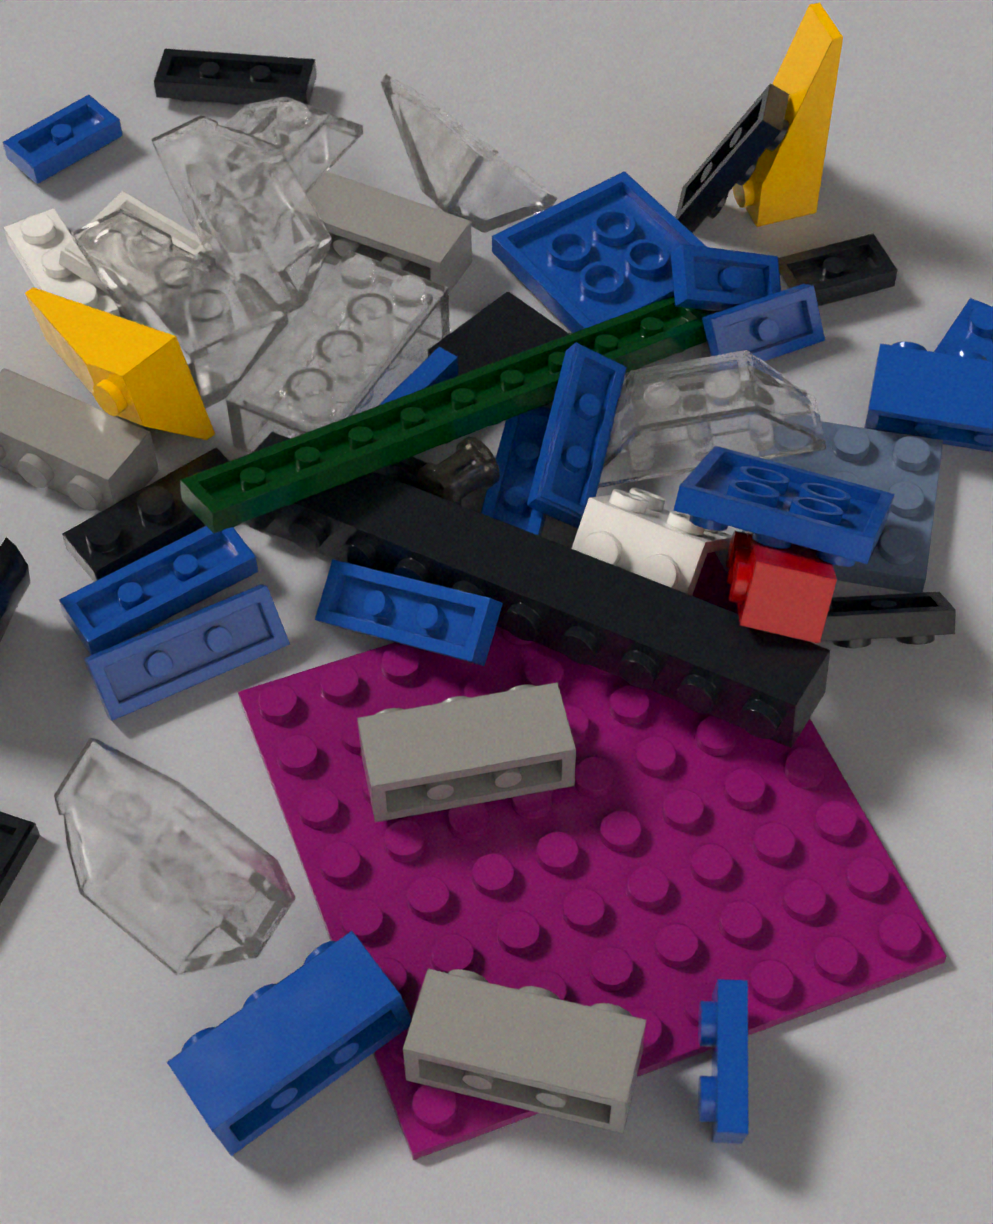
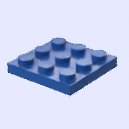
[492,171,707,333]
[674,446,895,567]

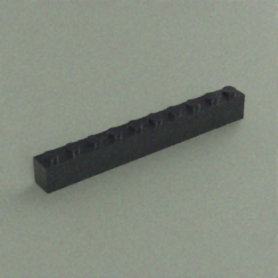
[245,431,830,748]

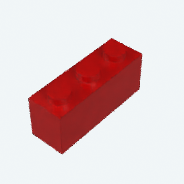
[726,530,837,644]

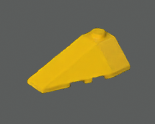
[733,2,843,227]
[25,287,215,440]

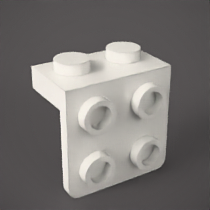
[571,488,732,596]

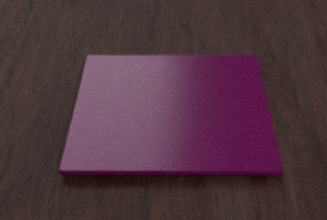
[238,552,947,1160]

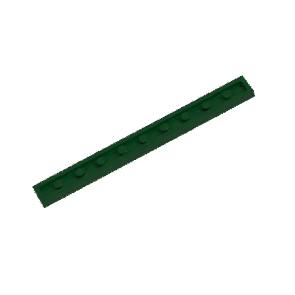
[180,295,708,534]

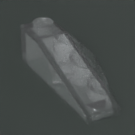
[380,74,557,233]
[71,209,288,409]

